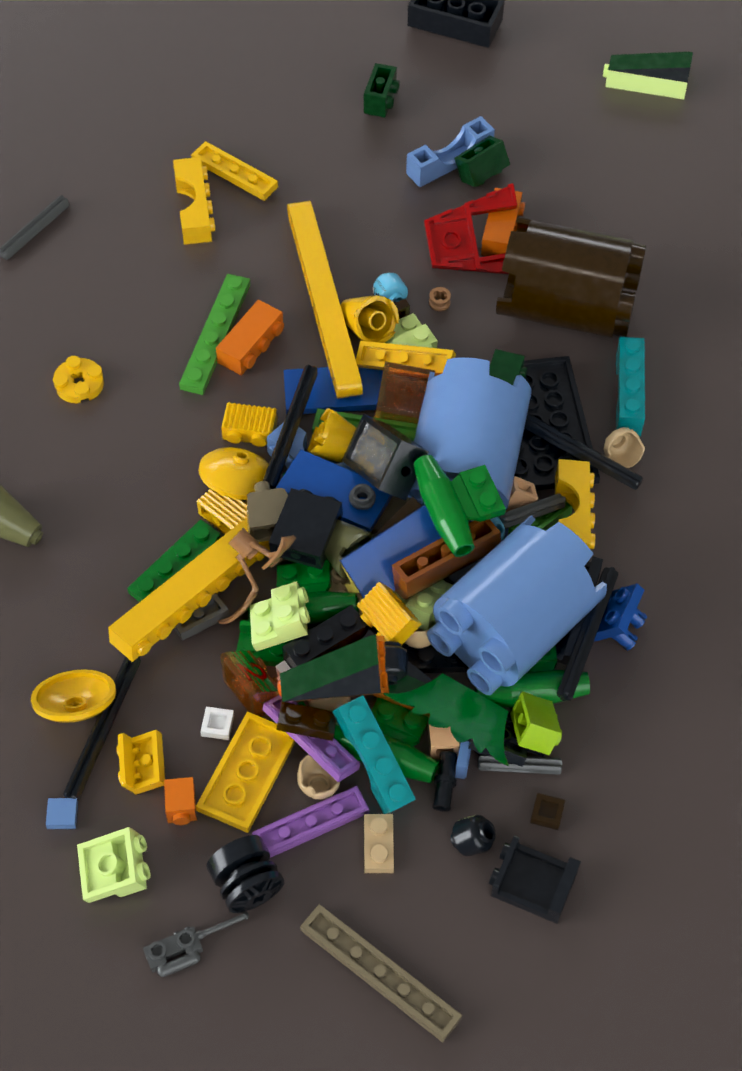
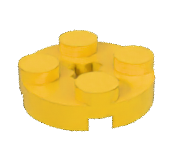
[53,355,104,404]

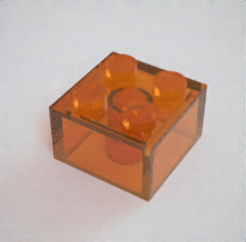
[375,361,435,424]

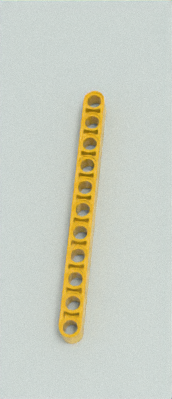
[287,201,363,399]

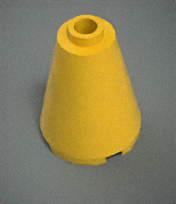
[340,295,399,343]
[307,408,356,463]

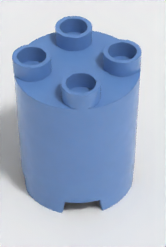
[408,358,531,510]
[427,515,607,695]

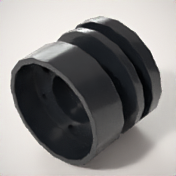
[206,835,285,913]

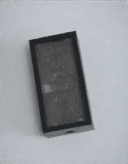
[342,414,429,501]

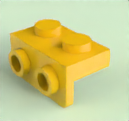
[117,730,165,795]

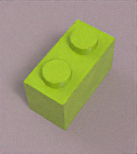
[510,691,562,755]

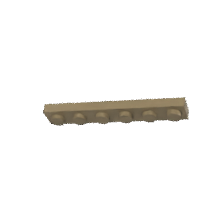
[300,904,462,1043]

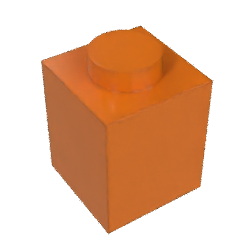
[164,777,197,825]

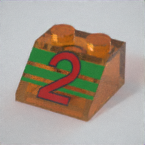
[220,651,279,717]

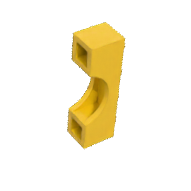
[173,157,215,245]
[555,459,595,550]

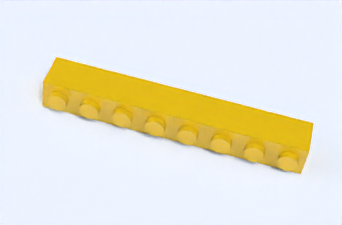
[108,517,270,662]

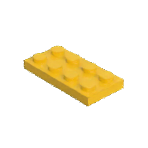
[196,711,295,833]

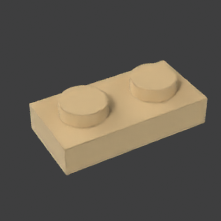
[364,814,394,873]

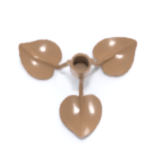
[218,528,296,624]

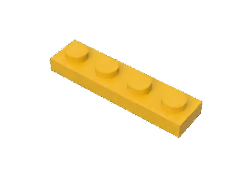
[191,141,278,201]
[356,341,456,376]

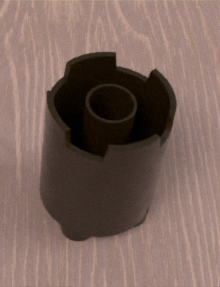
[496,217,646,338]

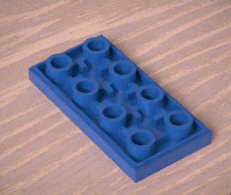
[284,367,387,415]
[276,449,393,532]
[339,505,441,598]

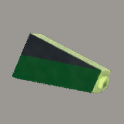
[603,52,693,99]

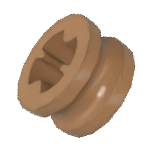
[429,287,451,311]

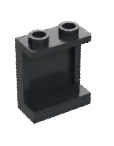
[269,488,343,570]
[489,835,581,924]

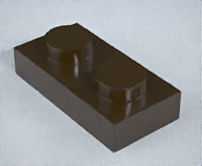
[276,702,336,741]

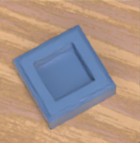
[455,741,471,779]
[46,798,78,829]

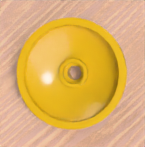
[198,447,269,500]
[31,670,116,723]

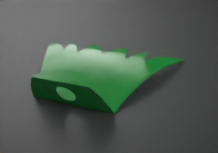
[384,673,509,766]

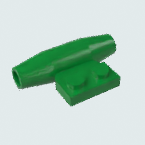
[413,455,506,557]
[248,560,359,625]
[477,646,590,708]
[333,697,439,783]

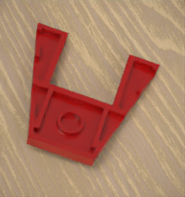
[424,183,518,274]

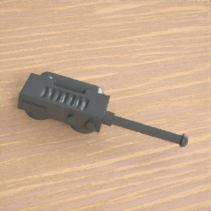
[143,912,249,977]

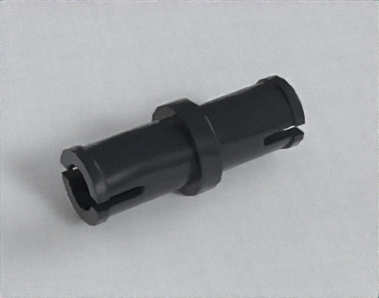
[432,751,458,812]

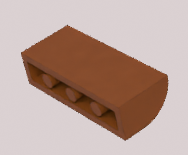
[392,519,501,600]

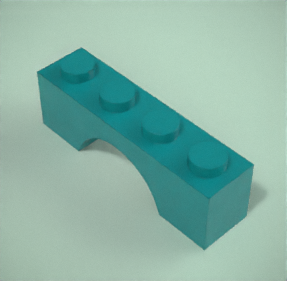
[616,337,645,436]
[332,695,416,814]

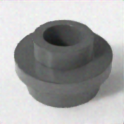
[349,484,376,510]

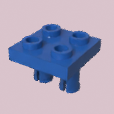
[594,584,647,650]

